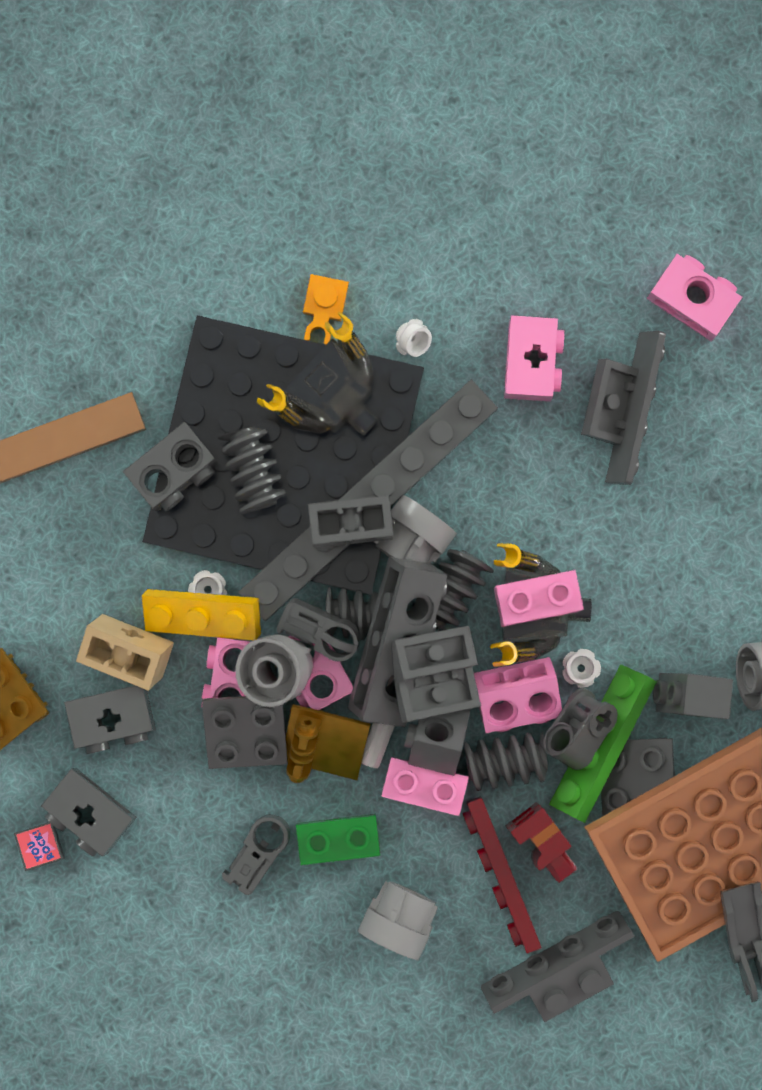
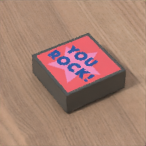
[14,822,65,871]

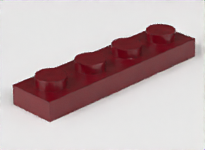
[462,796,542,954]

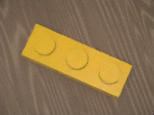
[142,589,261,640]

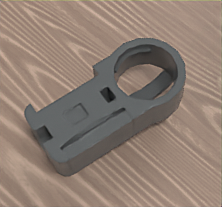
[277,598,361,662]
[222,814,290,895]

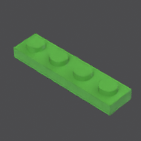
[549,664,657,823]

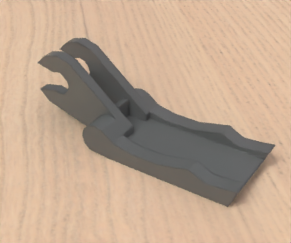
[720,881,762,1003]

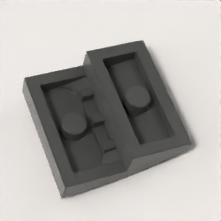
[392,626,481,723]

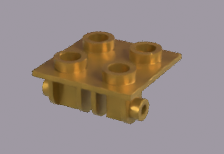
[0,648,50,750]
[286,704,370,783]

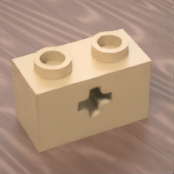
[76,614,174,691]

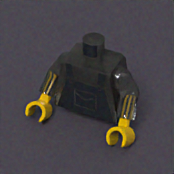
[257,312,379,436]
[490,543,592,667]

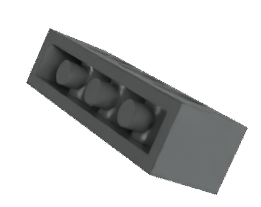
[348,557,448,727]

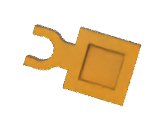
[303,274,349,345]

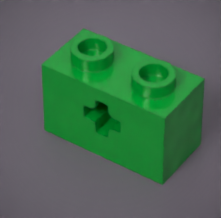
[296,814,381,865]

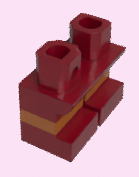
[505,802,578,883]

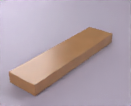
[0,392,146,483]

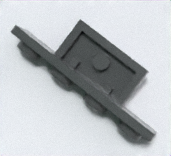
[581,331,666,485]
[481,911,635,1023]

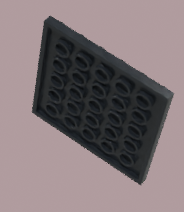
[142,315,424,595]

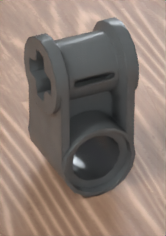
[543,688,618,770]

